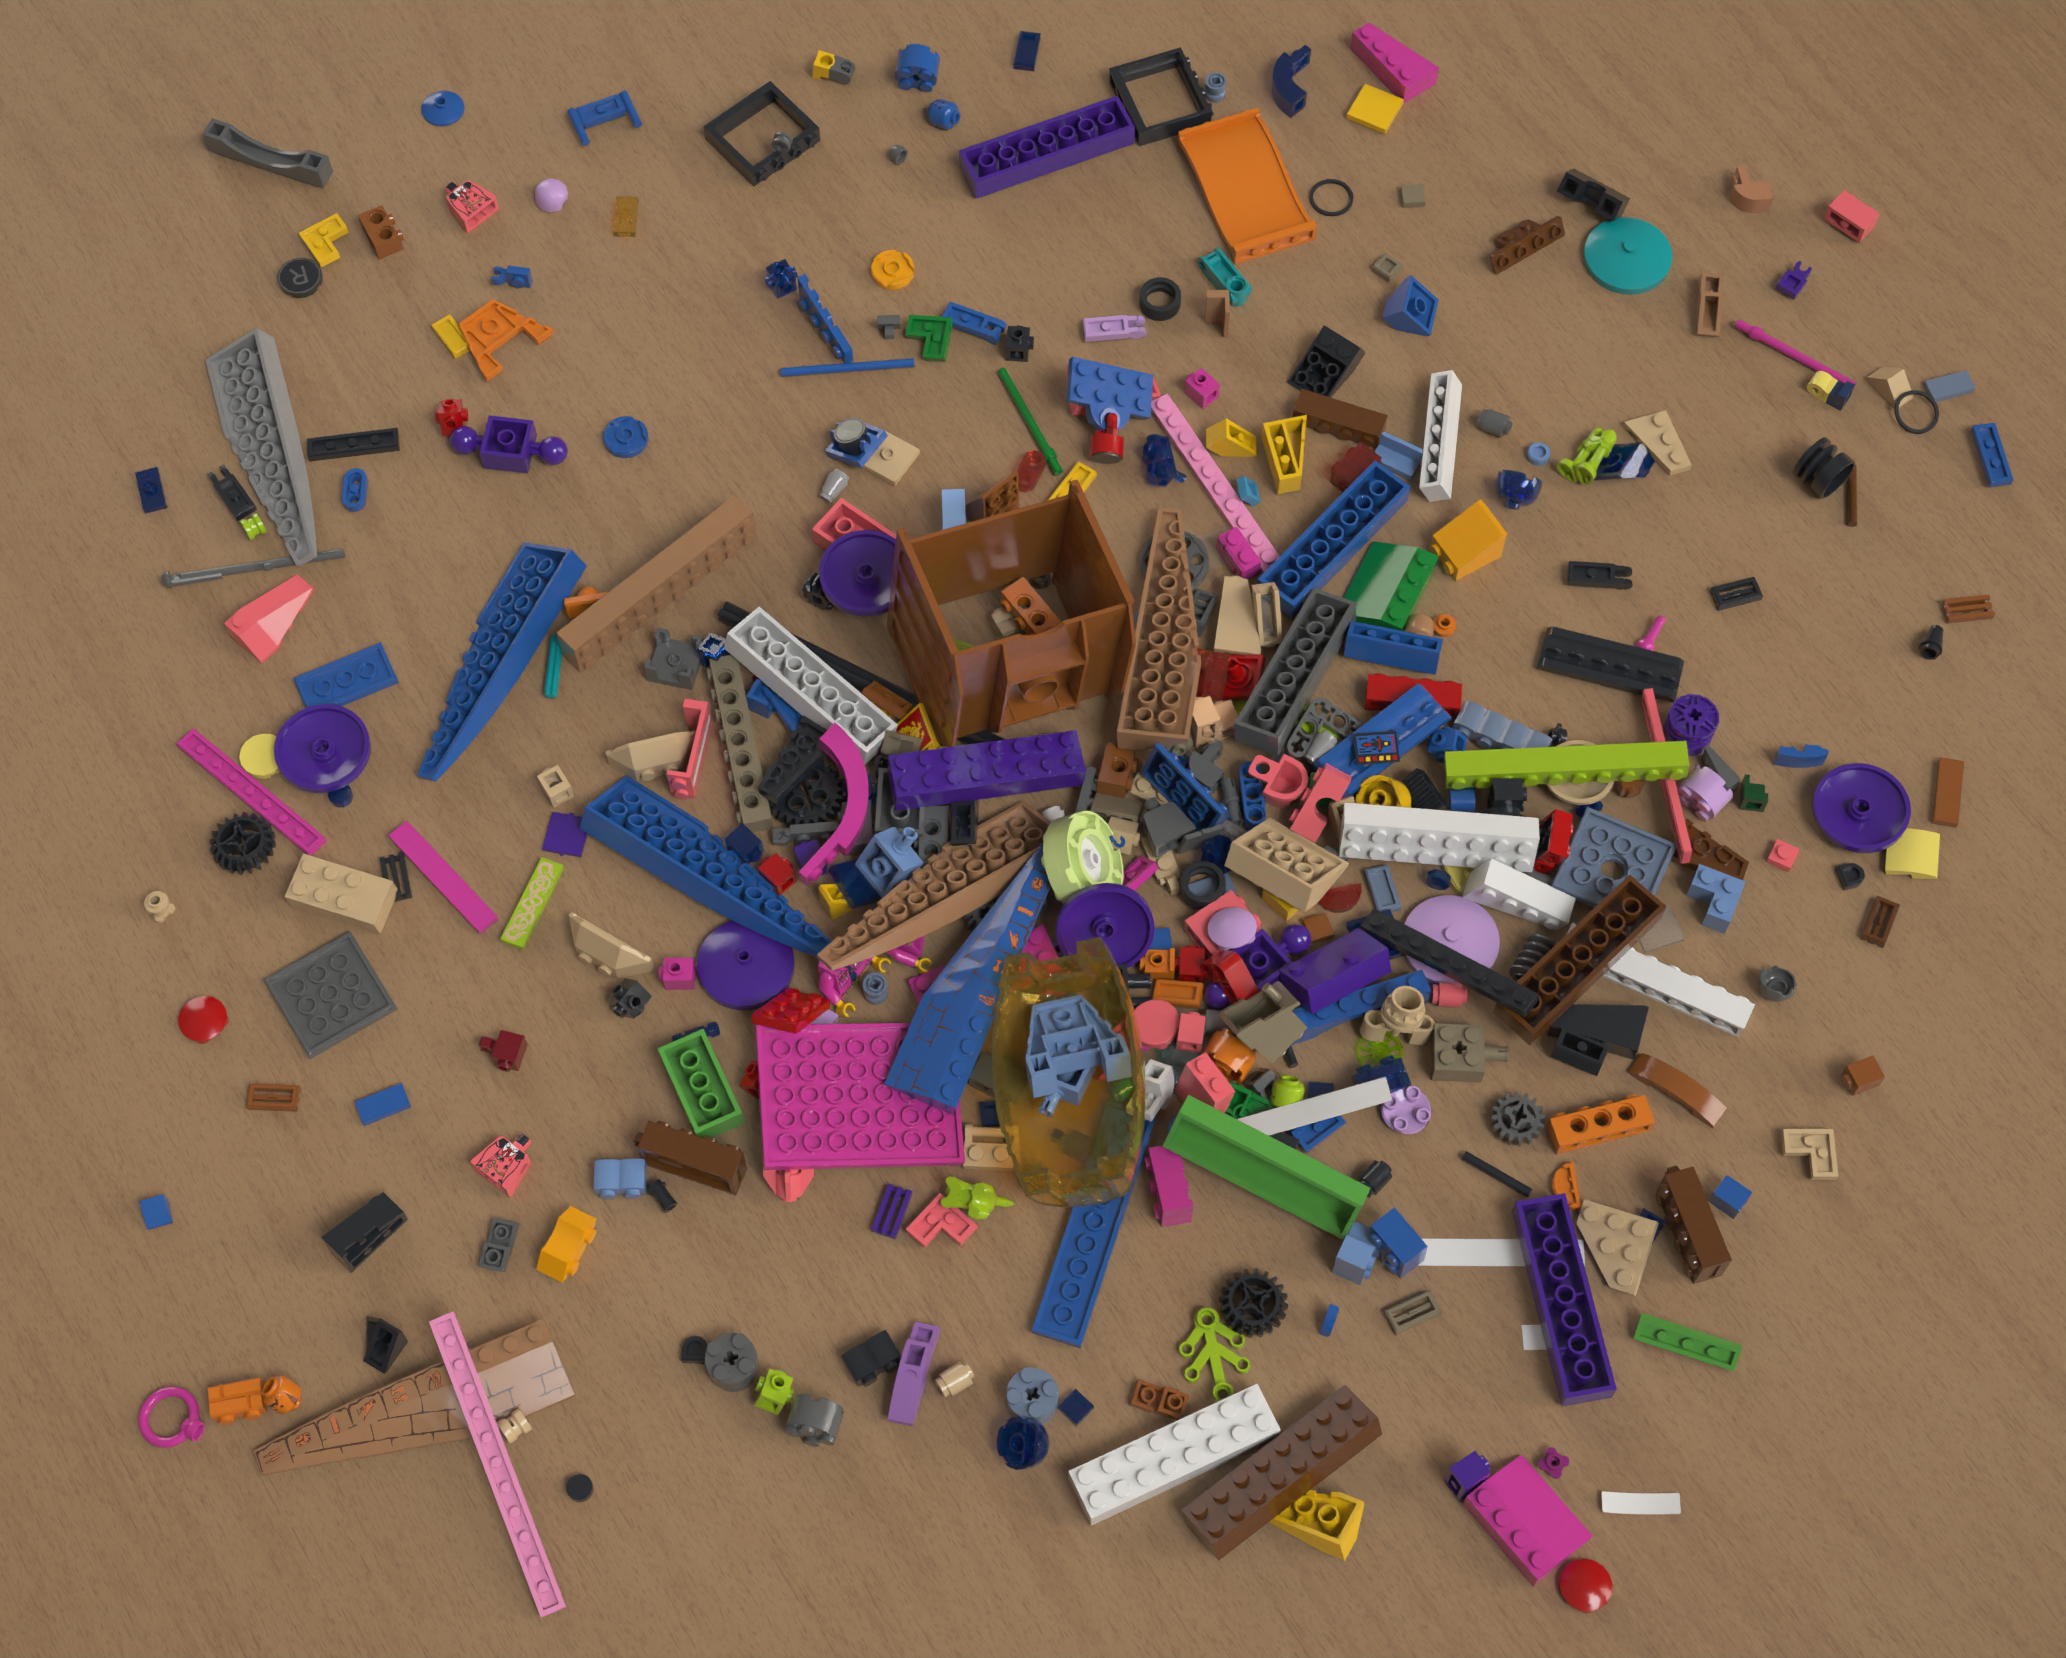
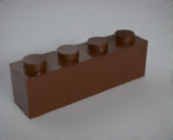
[1292,389,1388,448]

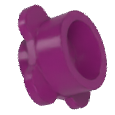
[1538,1447,1569,1479]

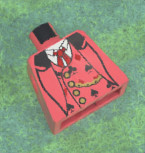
[445,180,499,233]
[470,1133,532,1197]

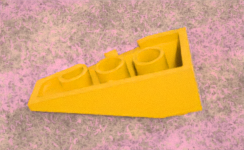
[1269,1490,1364,1561]

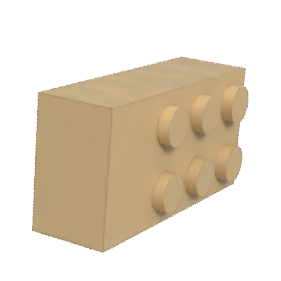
[285,853,398,934]

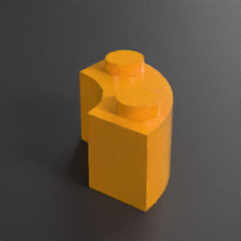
[536,1206,597,1283]

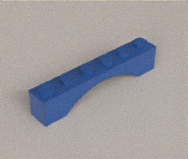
[1291,970,1431,1045]

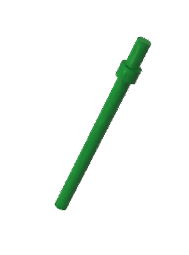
[998,367,1063,475]

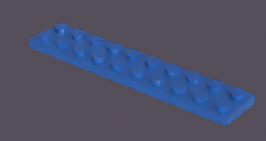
[1032,1100,1157,1349]

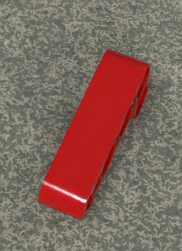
[1200,950,1259,1005]

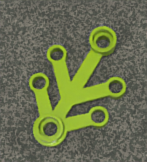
[1179,1307,1251,1402]

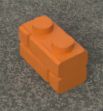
[208,1377,268,1425]

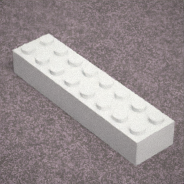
[724,607,898,765]
[1339,803,1540,872]
[1068,1384,1281,1526]

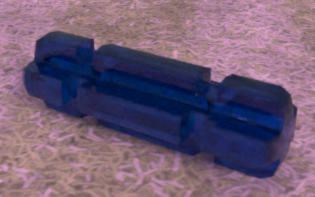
[672,1021,720,1041]

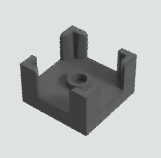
[644,628,705,690]

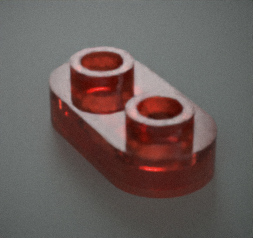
[1017,450,1045,492]

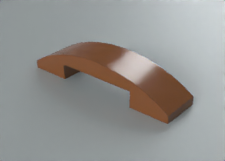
[1628,1053,1726,1128]

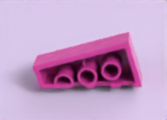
[1350,23,1439,104]

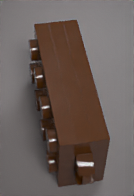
[633,1121,747,1196]
[1655,1166,1732,1284]

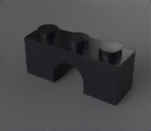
[1557,168,1630,222]

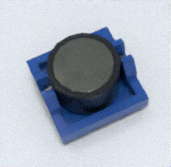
[825,418,888,468]

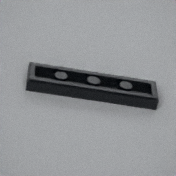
[307,428,400,462]

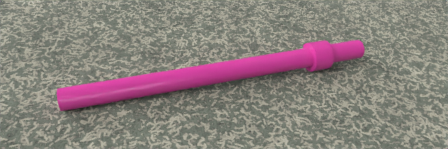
[1734,319,1857,386]

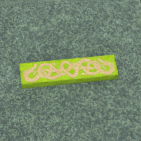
[500,857,564,950]

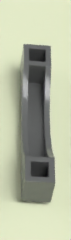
[202,118,333,188]

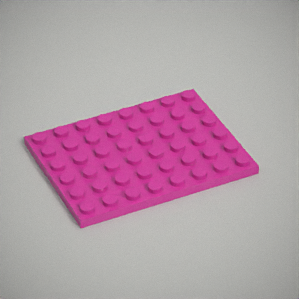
[755,1023,965,1170]

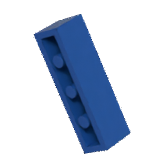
[1344,621,1443,675]

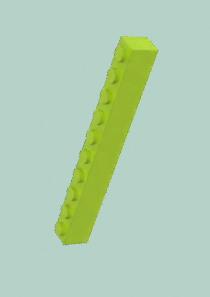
[1444,741,1690,790]

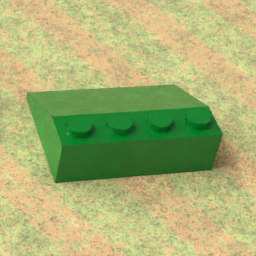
[1344,541,1439,631]

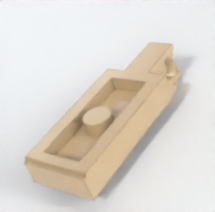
[1140,836,1181,896]

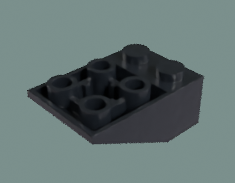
[1288,325,1365,398]

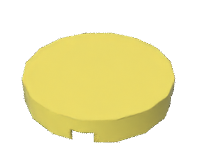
[239,733,280,779]

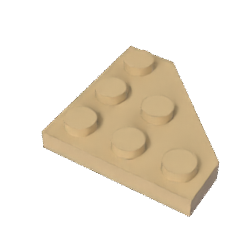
[1577,1199,1658,1296]

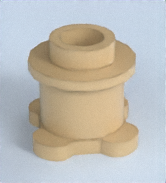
[144,891,176,923]

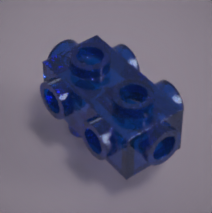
[1142,434,1186,487]

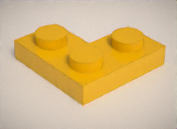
[299,213,349,268]

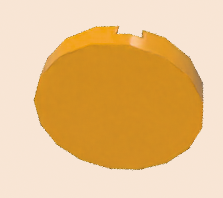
[871,250,915,290]

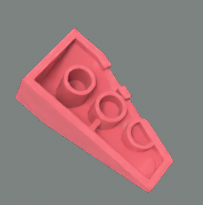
[224,574,314,664]

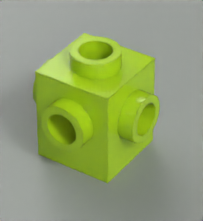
[754,1368,794,1415]

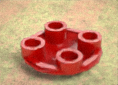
[178,996,229,1044]
[1558,1559,1613,1614]

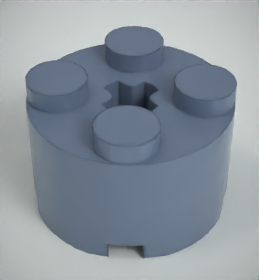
[1006,1367,1059,1427]

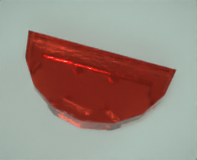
[1318,883,1362,913]

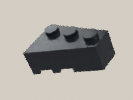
[321,1192,408,1273]

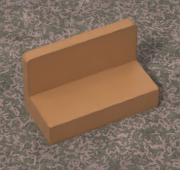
[1204,290,1230,337]

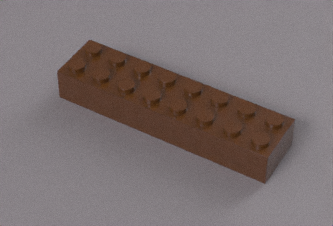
[1493,875,1667,1045]
[1181,1385,1382,1561]

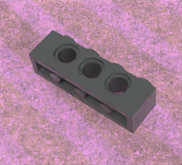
[914,806,949,869]

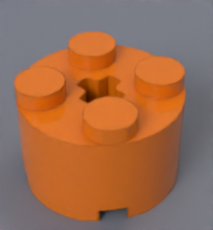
[1200,1028,1257,1085]

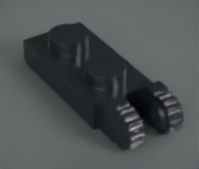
[207,464,257,521]
[1567,561,1633,590]

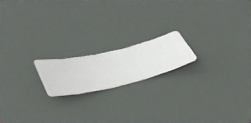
[1601,1491,1681,1514]

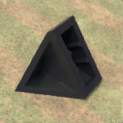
[363,1316,408,1374]

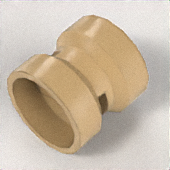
[497,1408,533,1444]

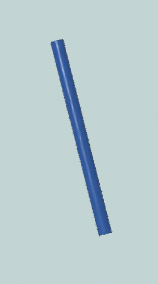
[781,358,915,377]

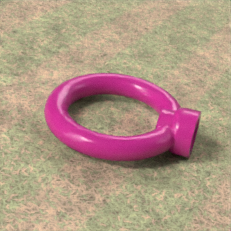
[138,1386,205,1448]

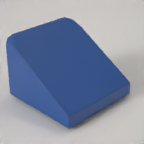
[139,1195,173,1230]

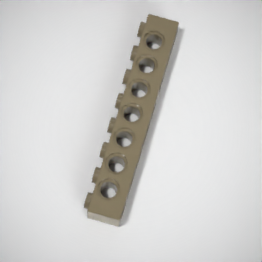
[707,655,774,834]

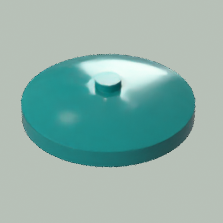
[1583,217,1672,295]

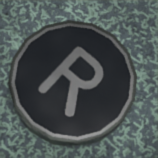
[278,258,323,298]

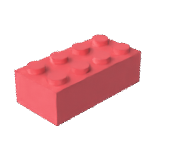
[812,498,896,551]

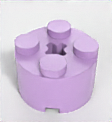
[1677,765,1733,822]

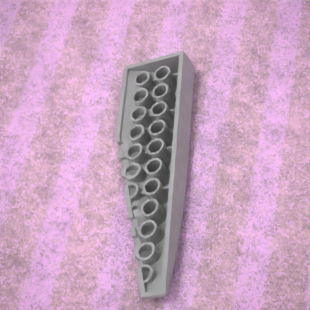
[205,328,317,567]

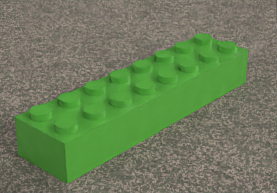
[1162,1095,1370,1240]

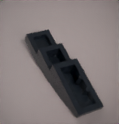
[951,800,979,846]

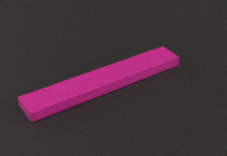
[388,821,499,934]

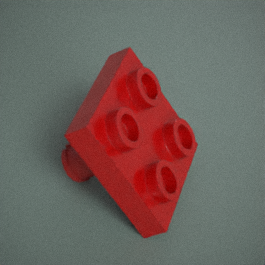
[1212,654,1266,700]

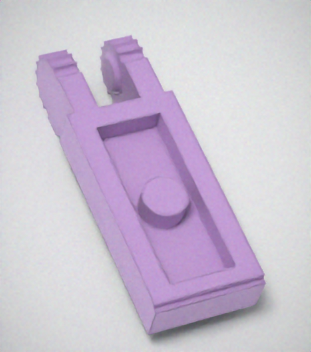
[1083,315,1147,342]

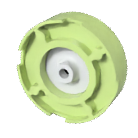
[1041,811,1123,904]

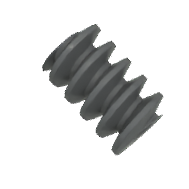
[1509,934,1556,982]

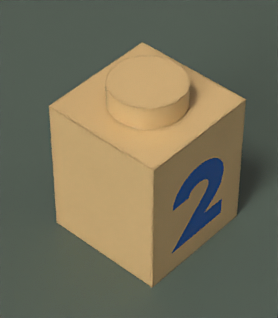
[1108,816,1141,855]

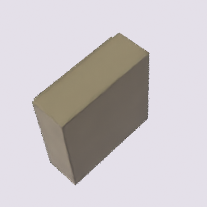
[1401,184,1425,208]
[1372,253,1403,282]

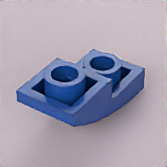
[1774,744,1829,768]

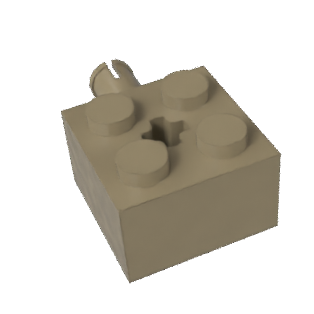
[1431,1023,1509,1083]

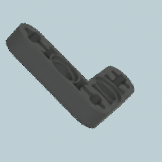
[1284,698,1364,759]

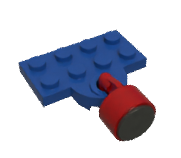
[1066,357,1153,464]

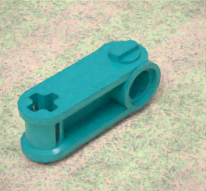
[1197,247,1252,307]

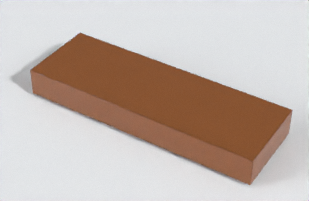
[1932,757,1964,828]

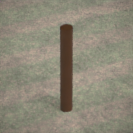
[1847,465,1857,527]

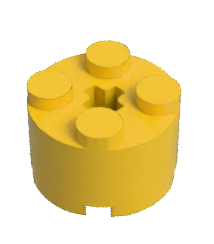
[1356,775,1411,808]

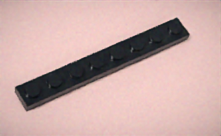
[1360,908,1539,1017]

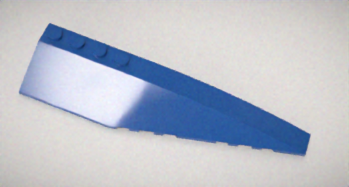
[580,775,832,957]

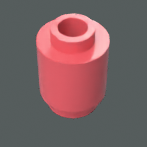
[1431,982,1467,1008]

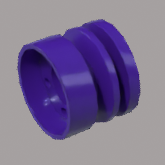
[1663,694,1719,756]

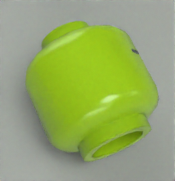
[1270,1075,1305,1108]

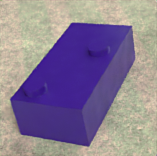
[1279,928,1392,1014]

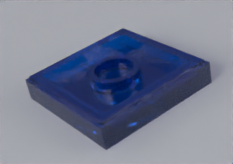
[828,859,882,909]

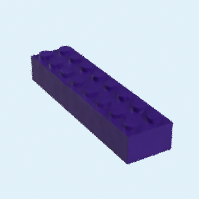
[959,96,1135,199]
[887,730,1086,811]
[1512,1193,1617,1407]

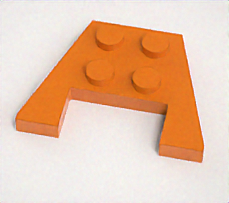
[459,299,553,382]

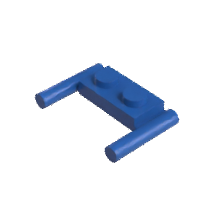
[567,90,642,146]

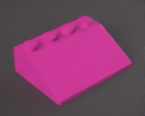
[1463,1455,1593,1587]

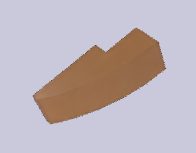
[1696,272,1724,337]

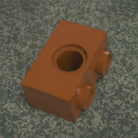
[1097,743,1139,799]

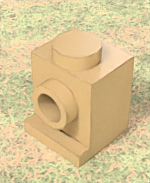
[537,765,574,808]

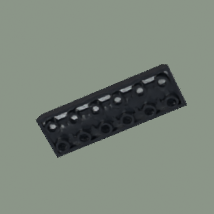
[1537,626,1684,703]

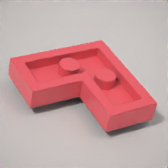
[906,1193,978,1248]

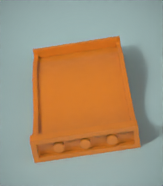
[1177,108,1317,264]

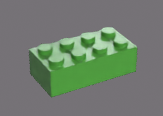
[657,1029,745,1138]

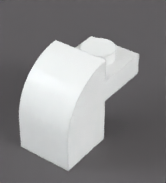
[1128,1059,1174,1121]

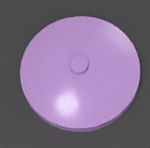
[1403,895,1500,987]

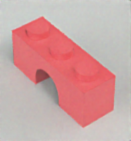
[1289,763,1351,843]

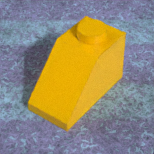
[1206,419,1257,457]

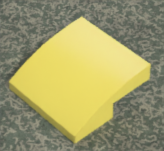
[1885,828,1940,879]

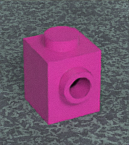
[1184,368,1220,409]
[659,958,696,990]

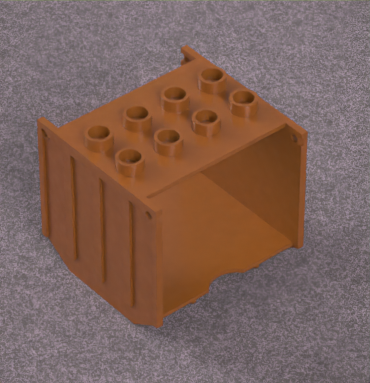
[886,479,1136,747]

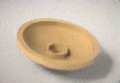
[1546,740,1614,805]

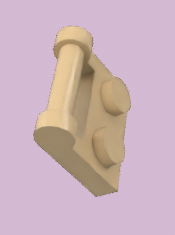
[963,1124,1016,1171]

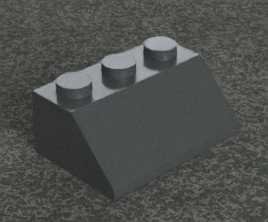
[874,768,925,838]

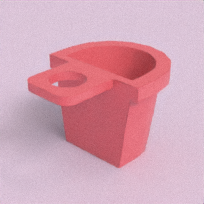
[1248,754,1308,808]

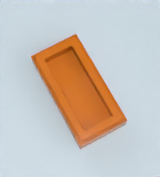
[1152,979,1205,1009]

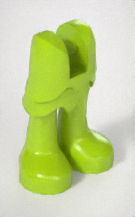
[1556,427,1617,485]

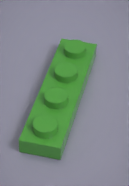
[1633,1313,1742,1371]

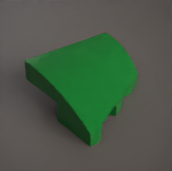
[1226,1082,1275,1119]

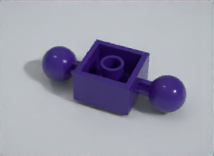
[450,415,568,473]
[1204,923,1311,1010]

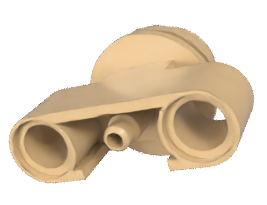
[1360,986,1435,1045]

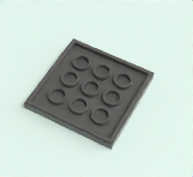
[264,931,398,1059]

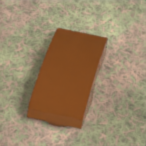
[1129,1379,1189,1420]

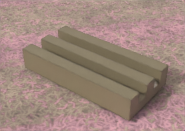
[1384,1290,1442,1335]

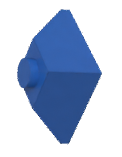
[1383,275,1439,336]

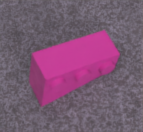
[1144,1145,1193,1227]

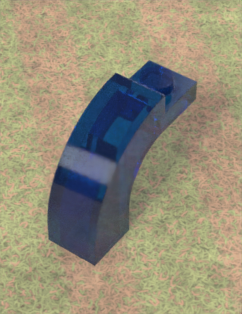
[1271,45,1311,118]

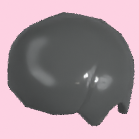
[1758,965,1797,1002]

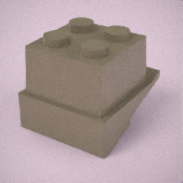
[1218,981,1308,1064]

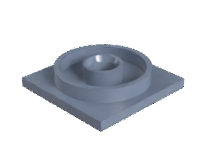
[1551,807,1677,908]

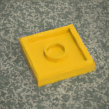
[1346,84,1404,134]

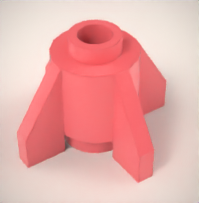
[763,1169,814,1202]

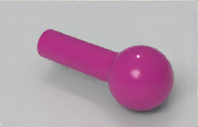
[1636,615,1666,651]

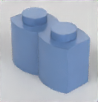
[593,1159,647,1199]

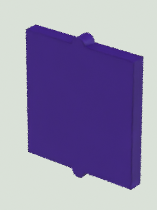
[542,812,588,857]

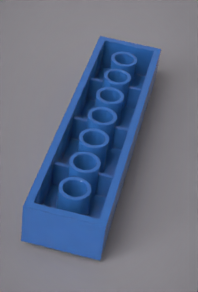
[1257,461,1411,620]

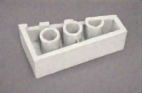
[1462,858,1576,930]

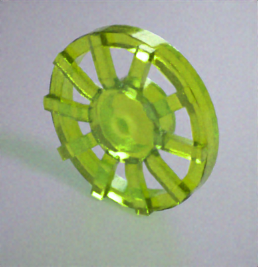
[1357,1031,1403,1075]

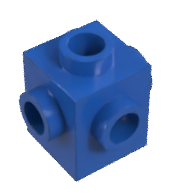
[1427,727,1467,763]

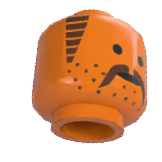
[261,1375,301,1414]

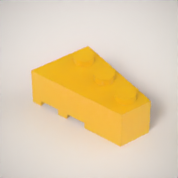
[1261,415,1307,494]

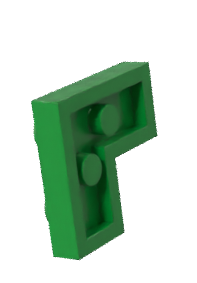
[905,315,953,362]

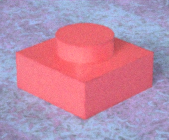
[1767,839,1800,872]

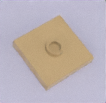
[862,431,920,486]

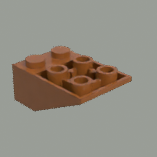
[966,471,1019,522]

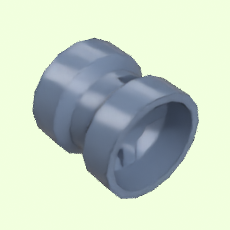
[1205,72,1227,103]
[863,973,888,1005]

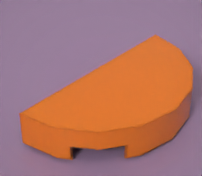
[1552,1161,1582,1211]

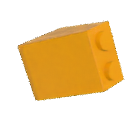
[1430,499,1507,581]

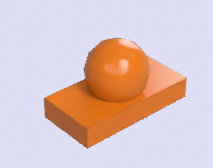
[564,586,610,620]

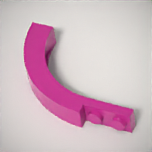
[799,722,869,886]

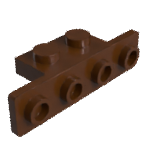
[1489,216,1565,275]

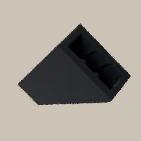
[1547,1004,1649,1060]

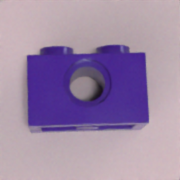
[1443,1451,1491,1502]

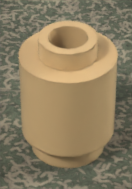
[934,1362,975,1398]

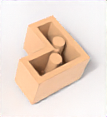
[1191,696,1238,748]

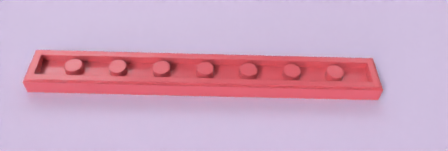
[1641,688,1692,864]

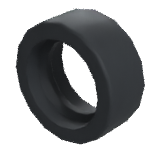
[1139,277,1181,321]
[1180,861,1226,909]

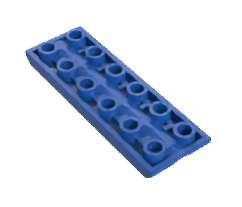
[1313,684,1452,798]

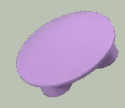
[1208,907,1257,951]
[1381,1086,1431,1134]

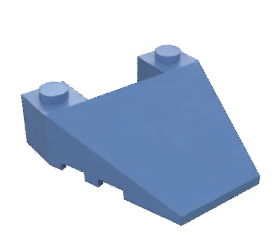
[1026,994,1132,1098]

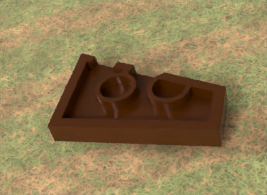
[1671,818,1749,880]

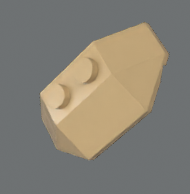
[606,730,696,781]
[569,911,655,979]

